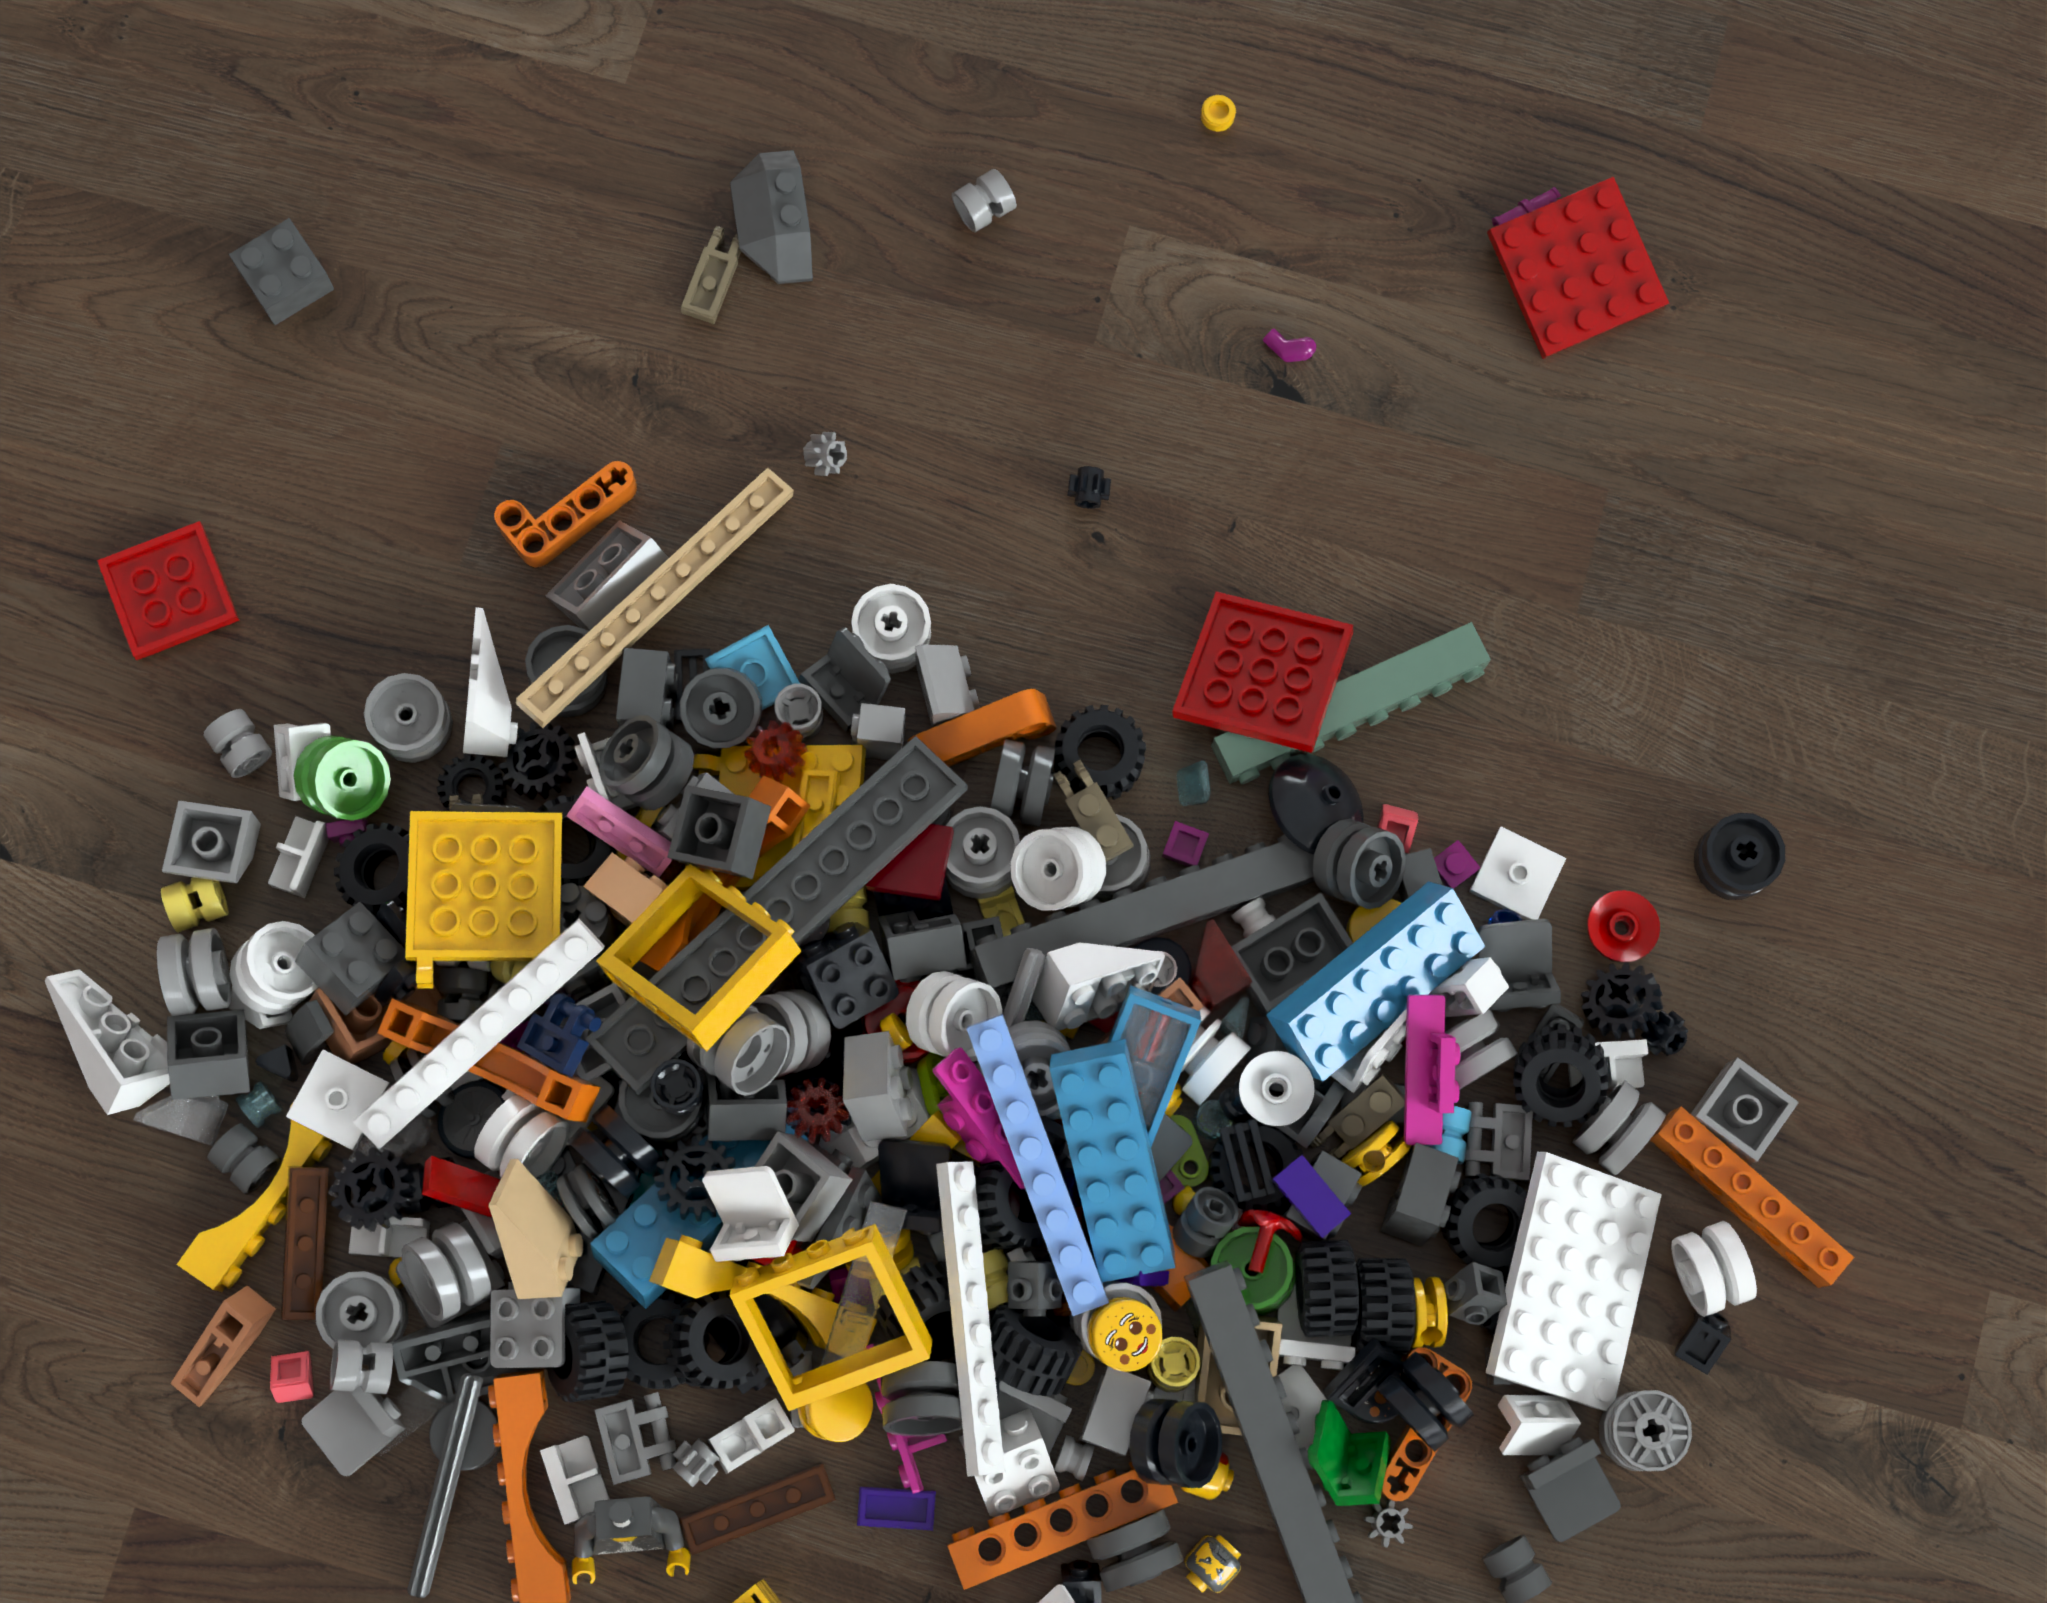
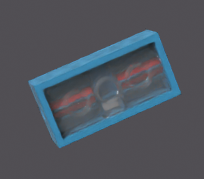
[1107,985,1201,1146]

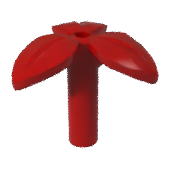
[1240,1210,1303,1274]

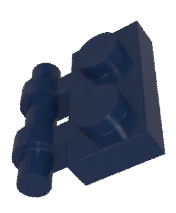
[517,993,601,1077]

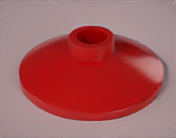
[1587,890,1660,963]

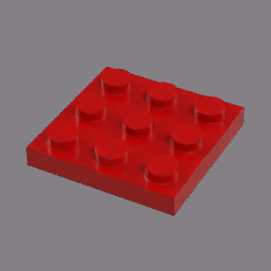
[97,521,240,660]

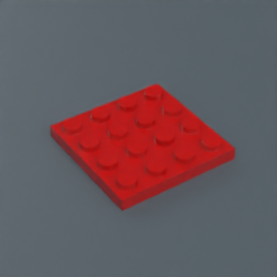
[1487,176,1669,359]
[1172,592,1353,753]

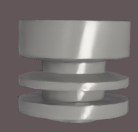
[687,1005,790,1096]
[1599,1390,1692,1471]

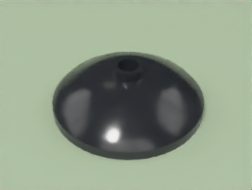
[1268,754,1364,855]

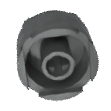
[560,883,619,963]

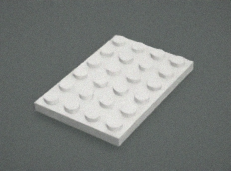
[1486,1152,1661,1411]

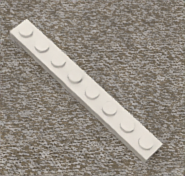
[353,918,605,1149]
[936,1161,1005,1477]

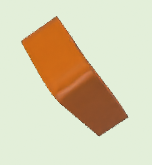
[494,461,637,568]
[907,689,1057,767]
[1381,1347,1472,1501]

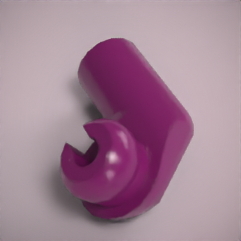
[1263,328,1316,362]

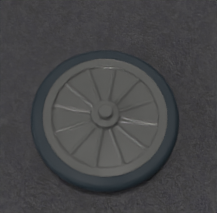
[438,1081,505,1158]

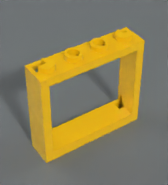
[596,864,801,1052]
[729,1224,932,1411]

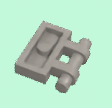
[1464,1102,1533,1182]
[595,1392,677,1485]

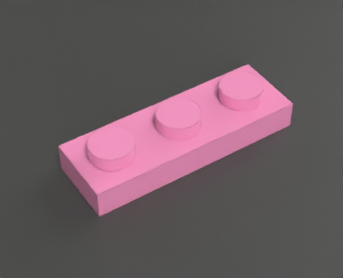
[566,786,672,877]

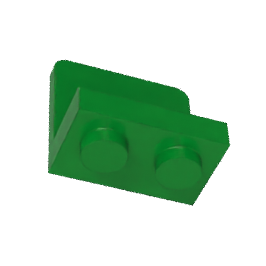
[1308,1400,1392,1506]

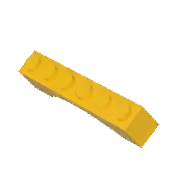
[176,1100,332,1292]
[649,1234,877,1357]

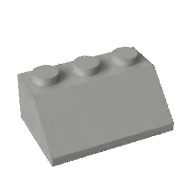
[545,520,669,632]

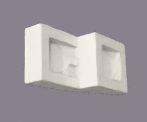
[707,1398,795,1474]

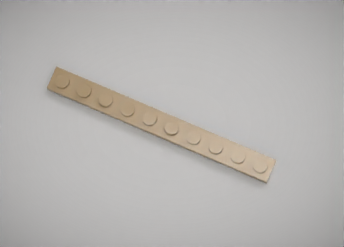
[516,468,794,728]

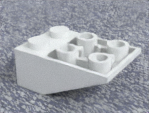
[1032,942,1165,1030]

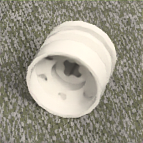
[1181,1006,1251,1106]

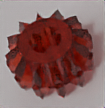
[744,720,808,784]
[786,1078,849,1144]

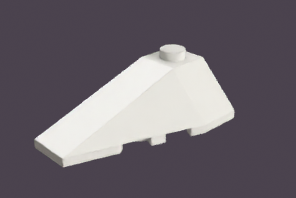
[463,607,518,757]
[45,969,170,1115]

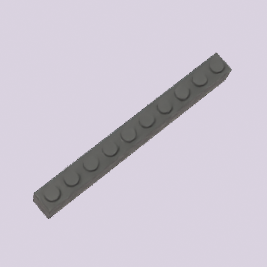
[969,835,1315,992]
[1184,1260,1363,1603]

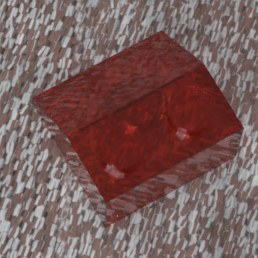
[1189,919,1253,1016]

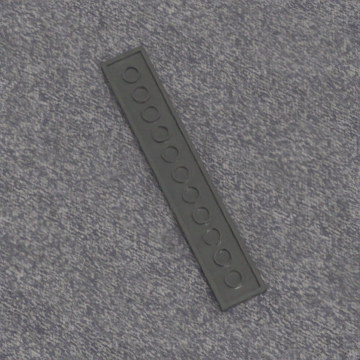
[585,736,968,1095]

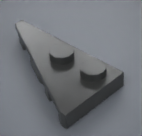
[797,1166,881,1289]

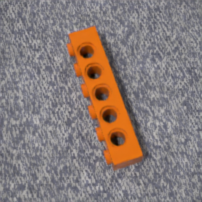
[1650,1106,1855,1288]
[947,1462,1178,1590]

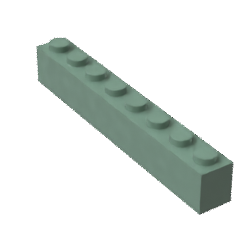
[1211,622,1491,784]

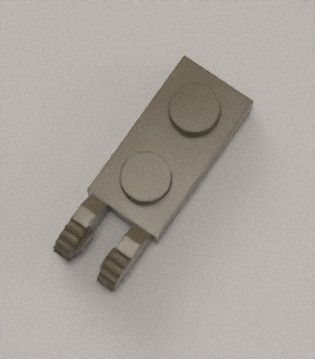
[681,226,741,324]
[1053,760,1134,862]
[1310,1073,1405,1159]

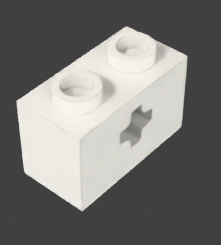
[1428,957,1509,1017]

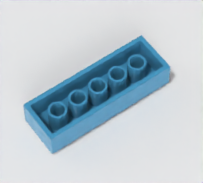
[1266,881,1485,1082]
[1049,1039,1175,1283]
[590,1120,809,1309]

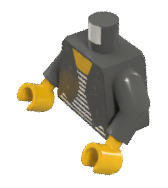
[571,1497,691,1584]

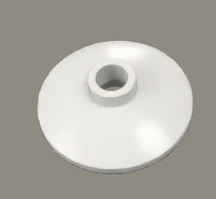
[1239,1051,1314,1126]

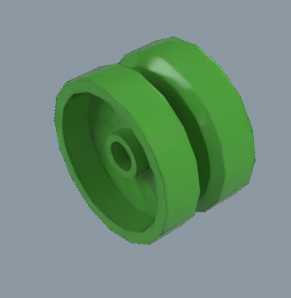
[293,735,391,821]
[1211,1227,1296,1315]

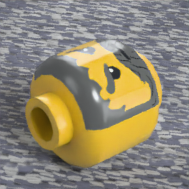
[1184,1534,1241,1593]

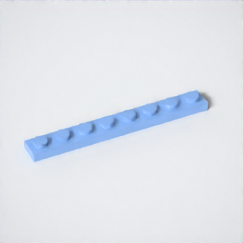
[966,1014,1109,1316]

